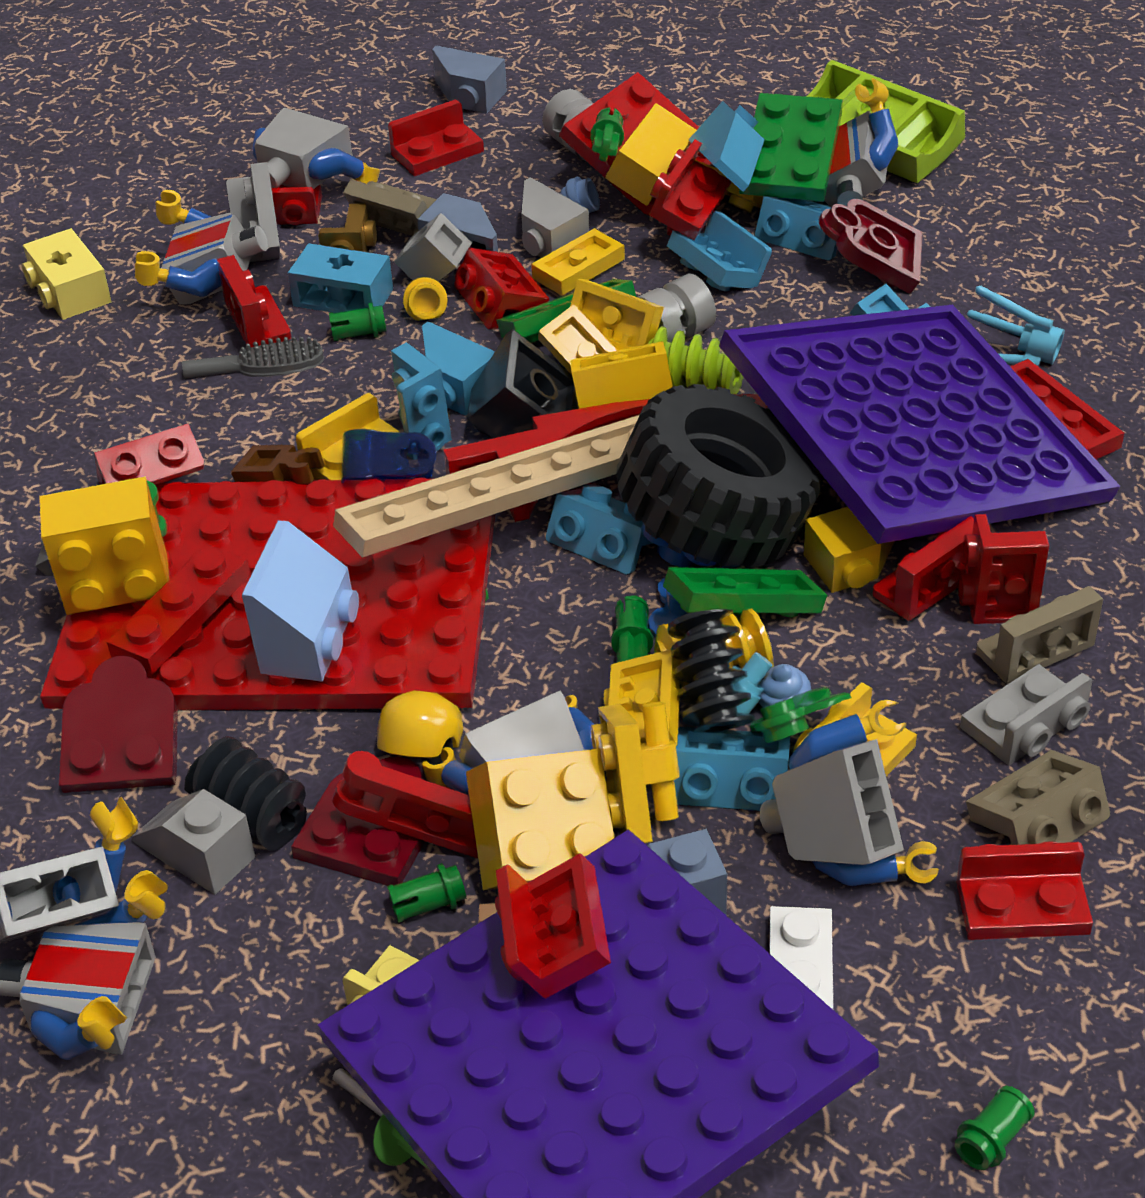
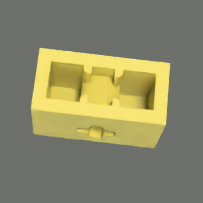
[22,228,112,320]

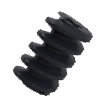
[667,609,755,732]
[184,736,307,851]

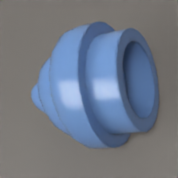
[560,177,600,213]
[758,664,811,708]

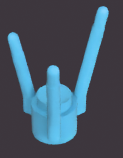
[967,286,1065,367]

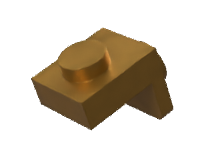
[318,204,377,252]

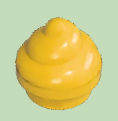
[403,277,448,321]

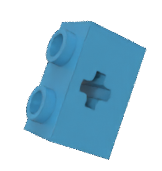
[288,243,393,313]

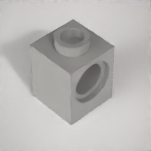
[394,213,472,282]

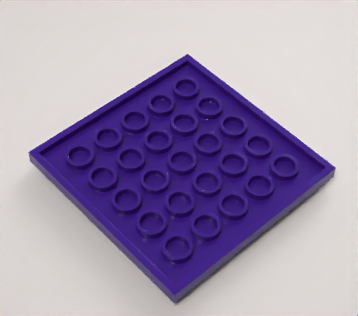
[719,304,1120,544]
[317,829,879,1198]

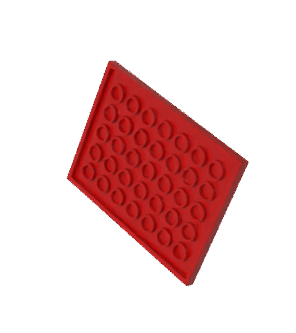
[40,478,496,710]

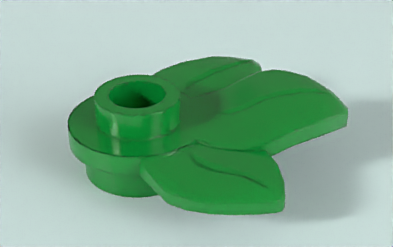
[749,687,852,744]

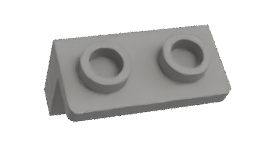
[226,162,280,262]
[960,664,1093,766]

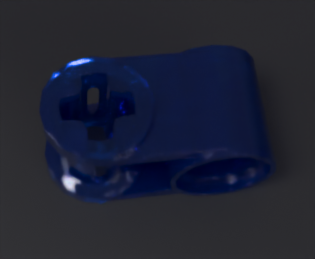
[341,429,437,483]

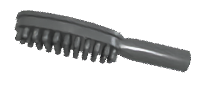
[182,336,325,379]

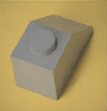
[521,177,589,258]
[131,789,255,895]

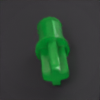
[591,108,624,161]
[611,596,653,663]

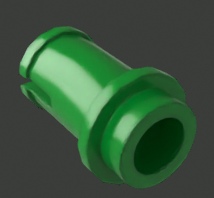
[329,302,387,341]
[387,863,467,923]
[955,1085,1035,1170]

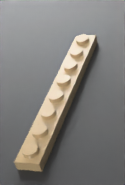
[333,415,639,557]

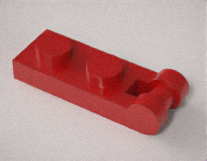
[332,751,478,858]

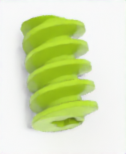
[648,326,743,394]

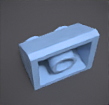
[242,520,359,681]

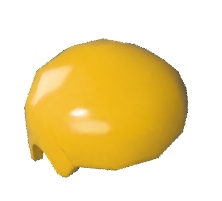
[377,690,463,758]

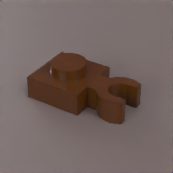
[231,445,325,484]

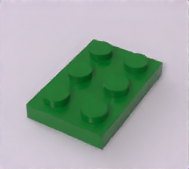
[739,93,843,202]

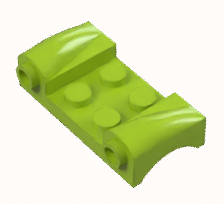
[806,60,965,183]

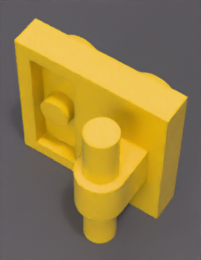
[591,702,680,843]

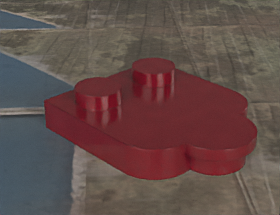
[818,199,922,294]
[59,656,178,793]
[291,757,425,886]

